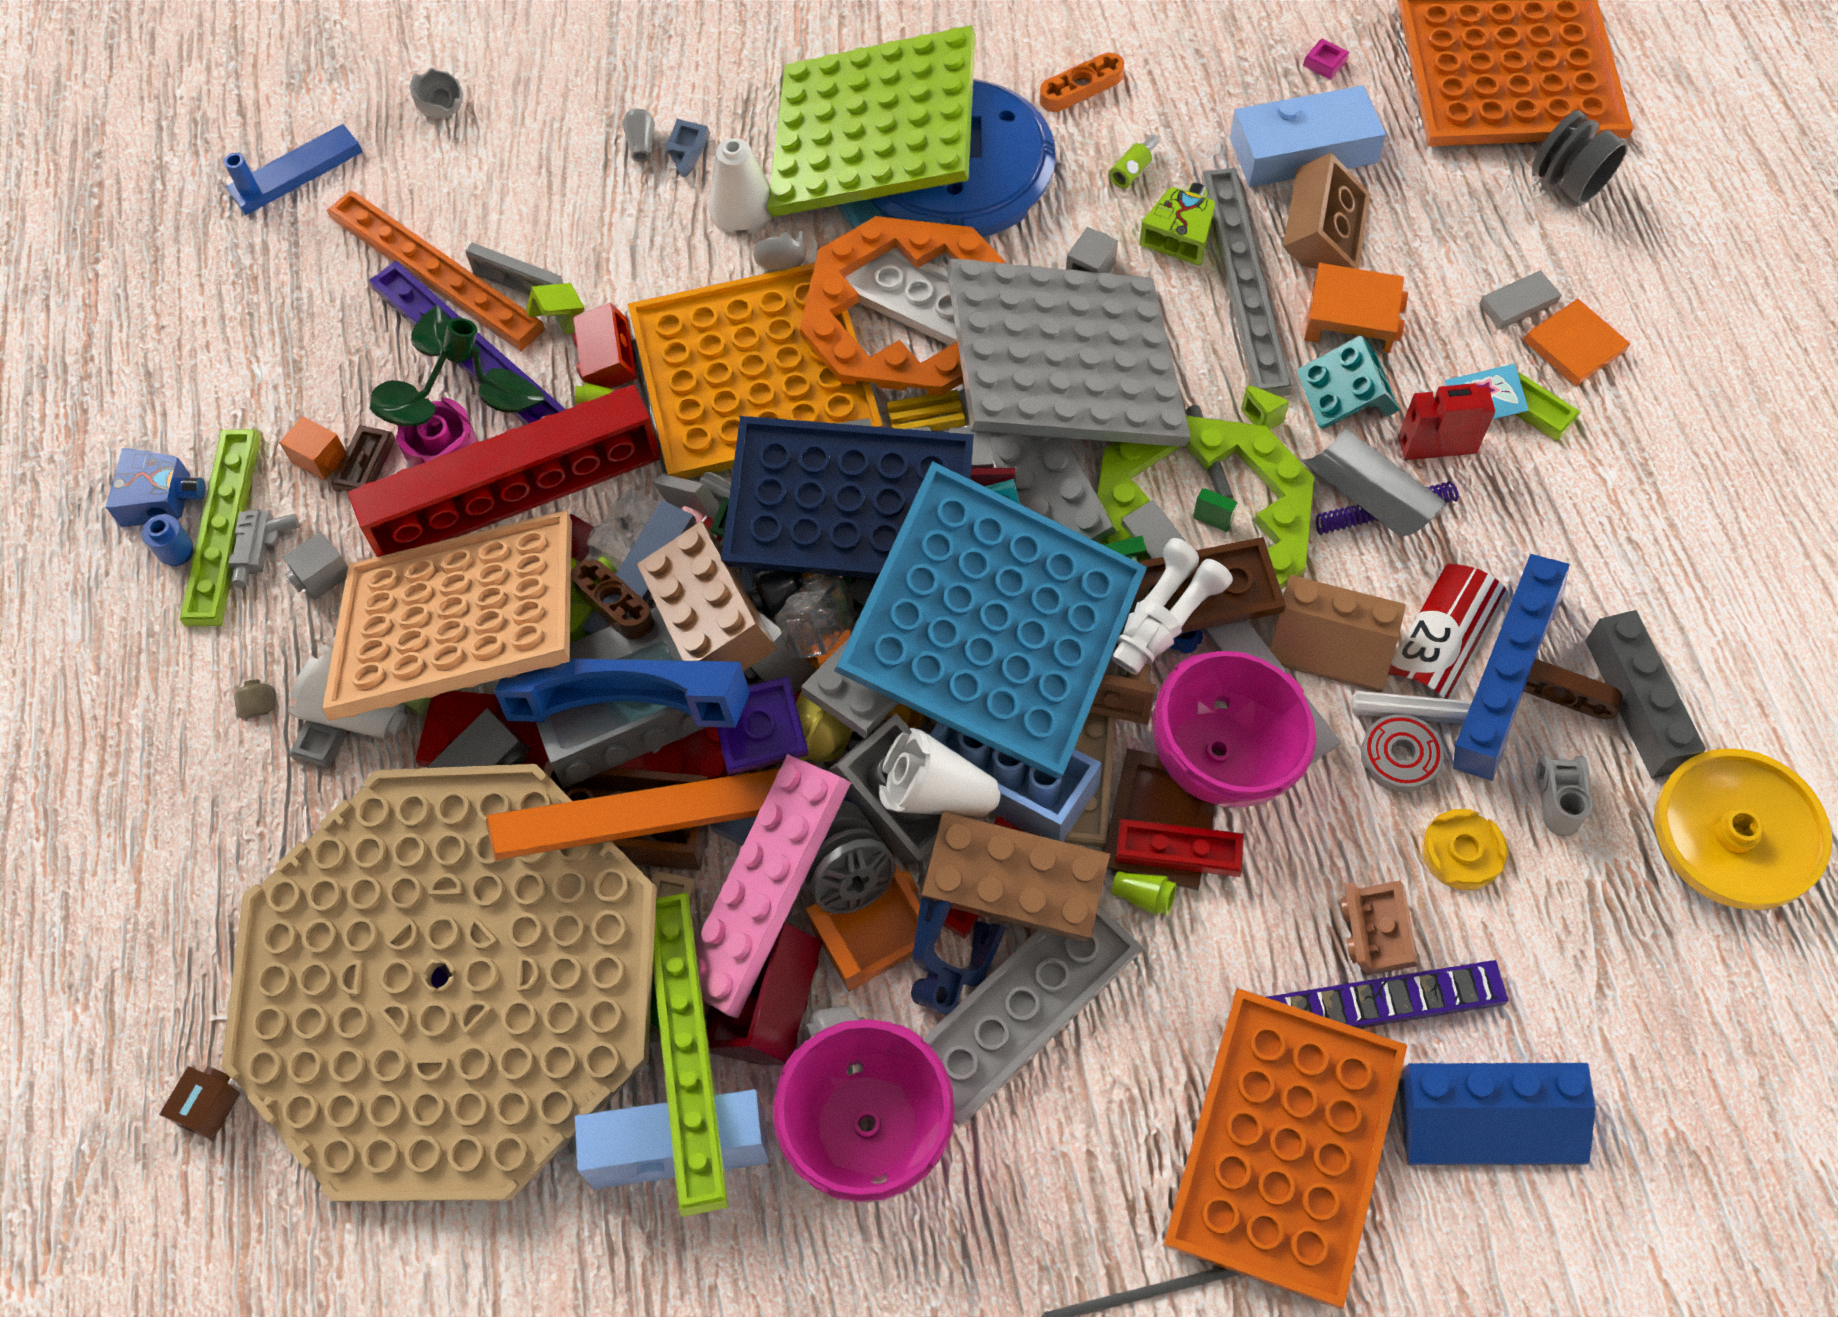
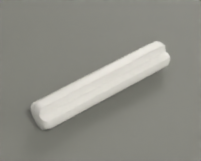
[1352,691,1472,724]

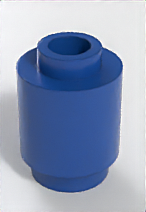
[141,514,193,566]

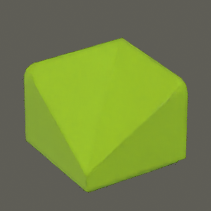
[1241,385,1289,430]

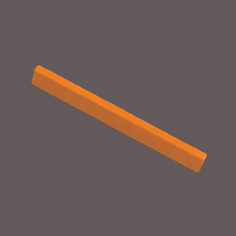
[327,190,545,351]
[486,763,816,860]

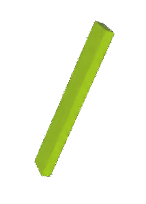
[180,429,261,626]

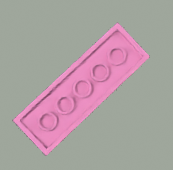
[696,754,851,1018]

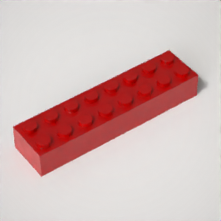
[347,384,660,557]

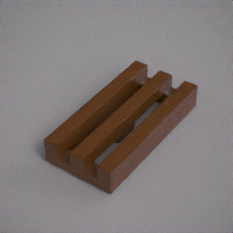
[330,425,396,494]

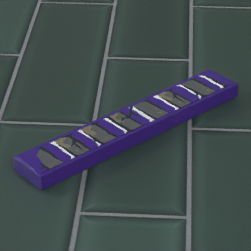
[1266,960,1509,1029]

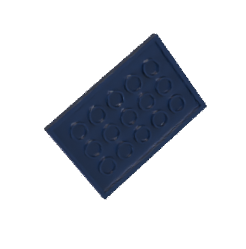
[721,416,974,579]

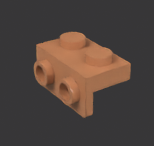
[1341,880,1419,975]

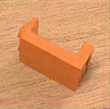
[1304,263,1408,353]
[805,863,936,992]

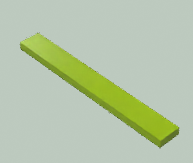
[653,892,729,1217]

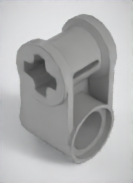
[1536,755,1593,836]

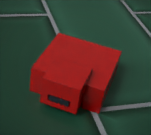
[1398,383,1496,461]

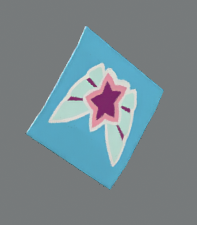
[1445,363,1528,419]

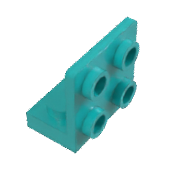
[1297,335,1400,429]

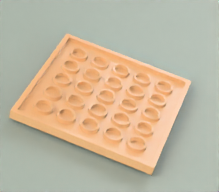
[322,510,572,721]

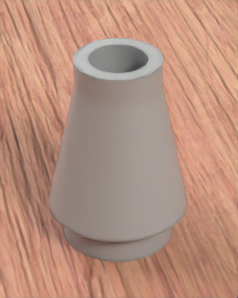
[622,109,655,162]

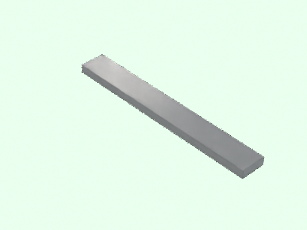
[1201,168,1292,396]
[1121,499,1341,766]

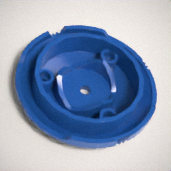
[869,79,1055,237]

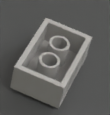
[828,713,964,866]

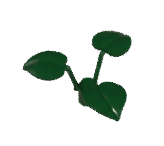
[369,305,546,427]

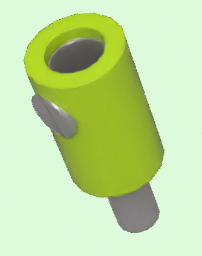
[1109,134,1160,189]

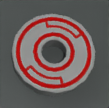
[1361,714,1444,793]

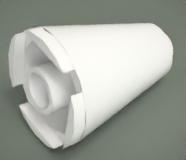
[708,138,773,234]
[288,645,408,740]
[879,728,1000,818]

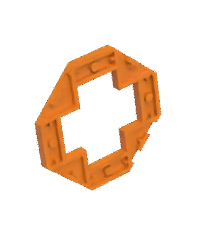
[800,216,1006,395]

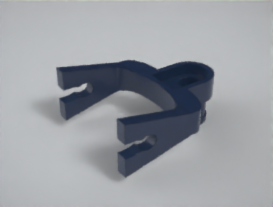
[911,898,1007,1014]

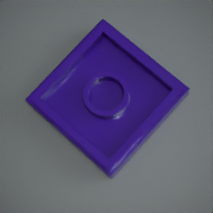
[717,676,809,776]

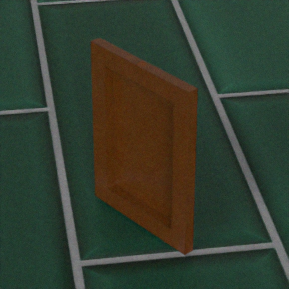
[1104,748,1215,890]

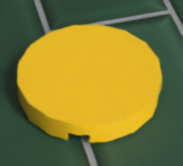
[1421,809,1508,890]

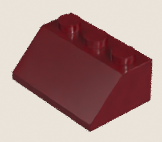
[706,922,823,1065]

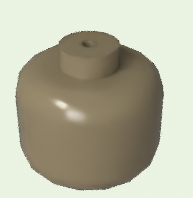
[234,679,275,719]

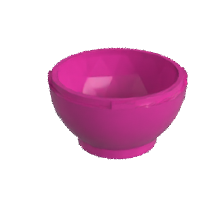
[1152,651,1317,808]
[773,1019,955,1203]

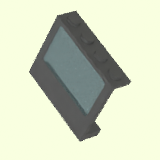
[536,607,707,789]

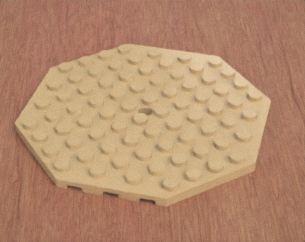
[221,764,657,1202]

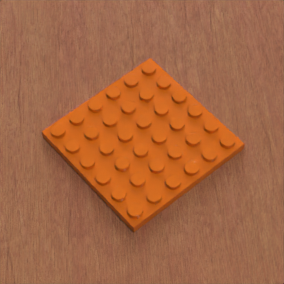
[1397,0,1633,146]

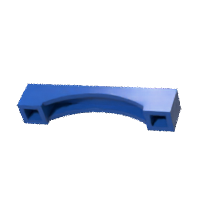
[1453,553,1570,781]
[494,659,750,728]

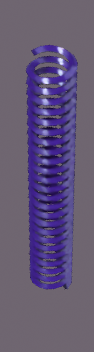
[1315,481,1459,536]

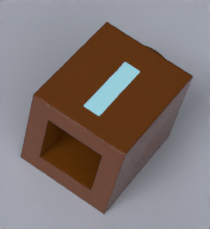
[159,1066,240,1141]

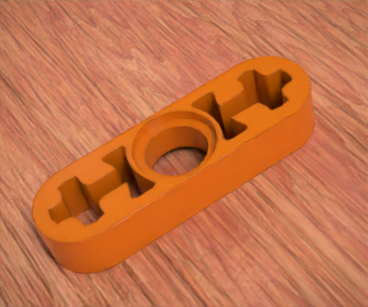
[1039,52,1125,112]

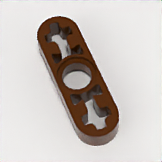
[571,559,654,639]
[1524,659,1623,720]

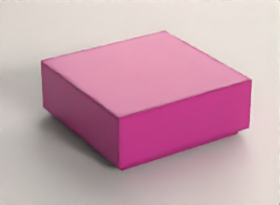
[1303,38,1349,80]

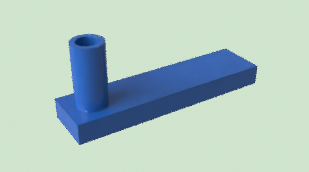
[223,124,363,216]

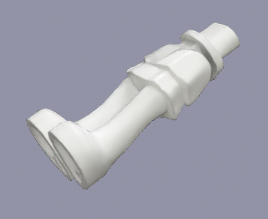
[1111,538,1233,675]

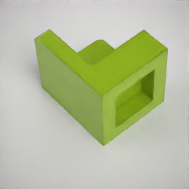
[526,283,585,334]

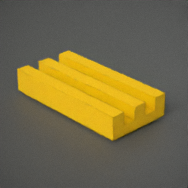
[887,389,965,431]

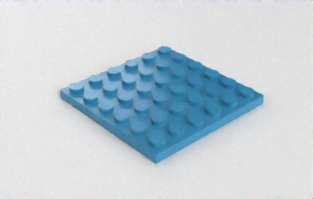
[834,461,1147,779]

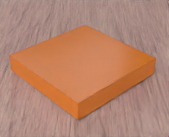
[1524,298,1631,387]

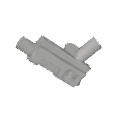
[229,509,300,588]

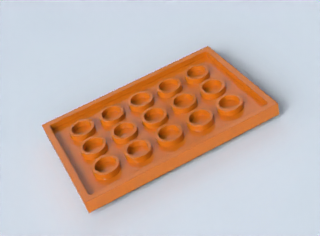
[1162,988,1408,1310]

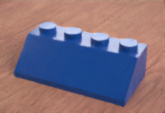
[1398,1063,1596,1165]

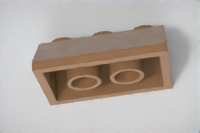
[1283,152,1371,269]
[1269,575,1406,693]

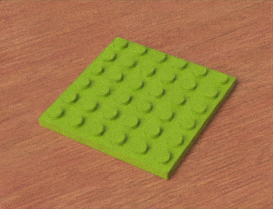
[767,25,976,217]

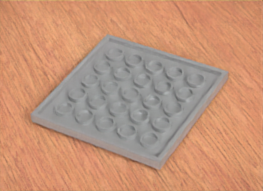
[947,258,1190,447]

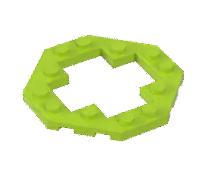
[1097,416,1314,589]

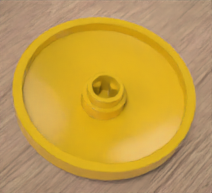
[1654,748,1832,910]

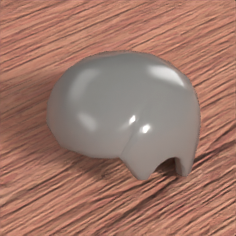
[410,68,463,119]
[753,231,806,272]

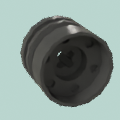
[1532,110,1629,205]
[805,800,896,914]

